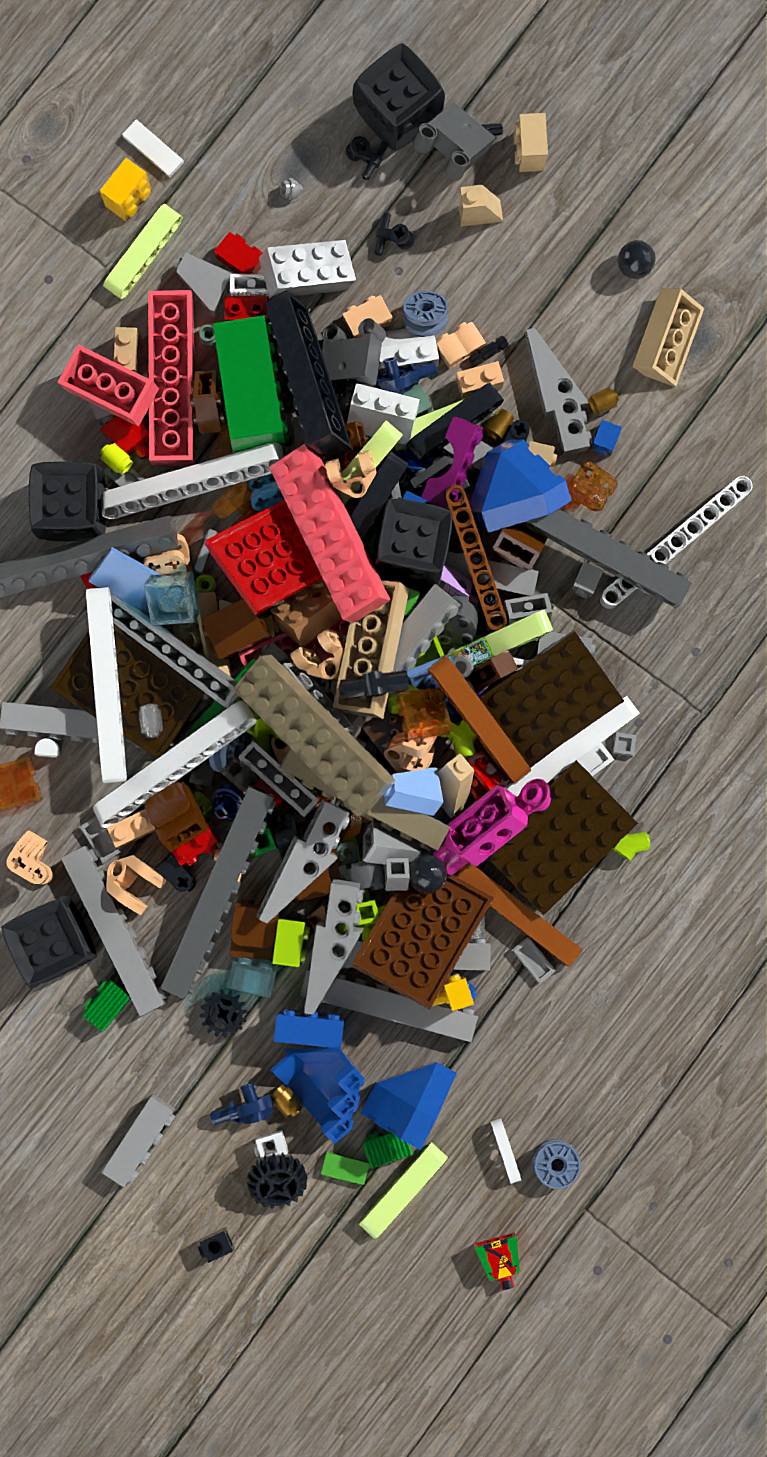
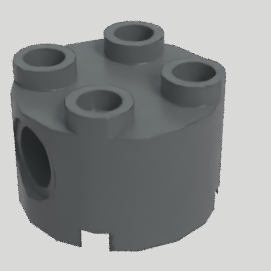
[437,595,480,645]
[338,860,385,893]

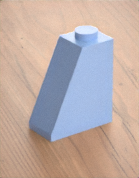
[383,767,443,816]

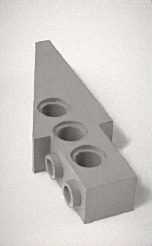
[525,328,592,456]
[256,799,350,923]
[304,879,363,1015]

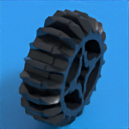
[247,1152,308,1209]

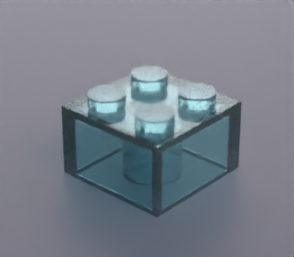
[143,572,200,626]
[226,957,278,998]

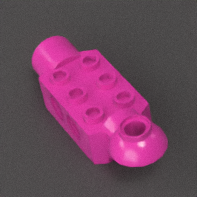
[433,778,551,875]

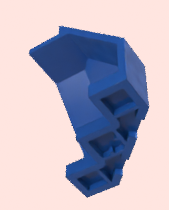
[469,440,572,532]
[271,1048,365,1144]
[361,1061,457,1150]

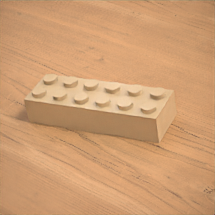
[333,580,409,719]

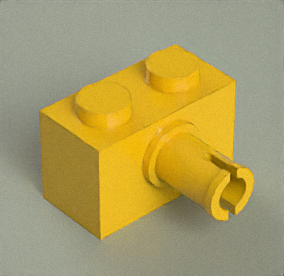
[432,974,474,1011]

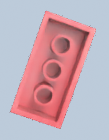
[57,344,159,427]

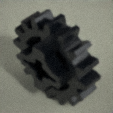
[199,989,248,1038]

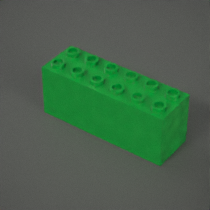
[213,316,289,453]

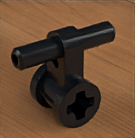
[345,136,388,180]
[374,212,415,256]

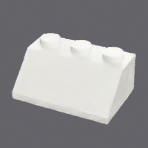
[377,328,439,376]
[347,383,420,446]

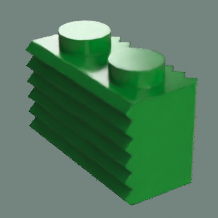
[82,980,131,1032]
[362,1131,413,1169]

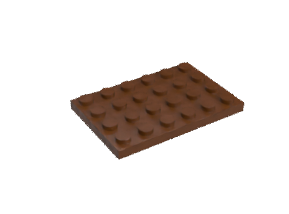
[351,873,494,1010]

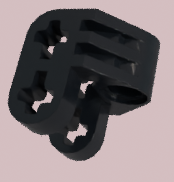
[272,809,323,861]

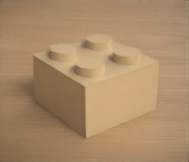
[513,113,548,172]

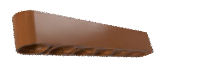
[445,484,507,631]
[427,655,531,785]
[453,863,583,968]

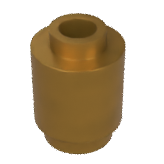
[587,387,619,416]
[484,409,515,442]
[270,1084,302,1118]

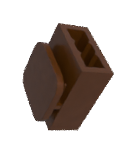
[492,523,548,570]
[201,599,271,660]
[145,782,208,852]
[293,849,341,903]
[229,899,280,961]

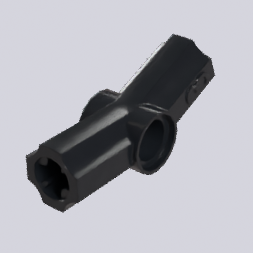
[338,670,409,700]

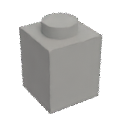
[571,562,603,598]
[384,858,410,891]

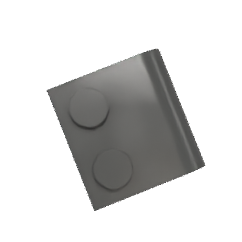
[410,456,475,524]

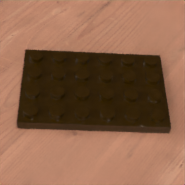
[50,624,206,759]
[478,630,624,767]
[488,760,638,916]

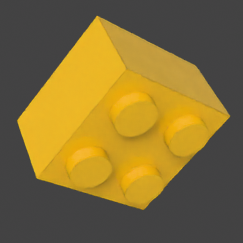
[100,158,151,221]

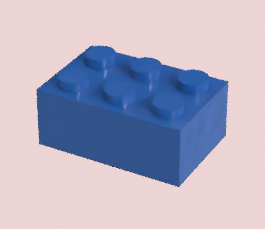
[274,1008,344,1049]

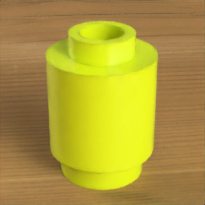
[100,443,133,475]

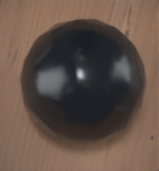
[617,240,656,279]
[409,854,447,894]

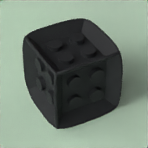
[352,43,445,151]
[29,461,106,542]
[371,499,452,590]
[1,896,97,988]

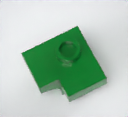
[249,818,278,859]

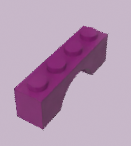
[421,416,483,509]

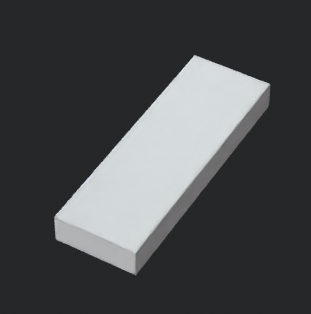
[122,119,184,178]

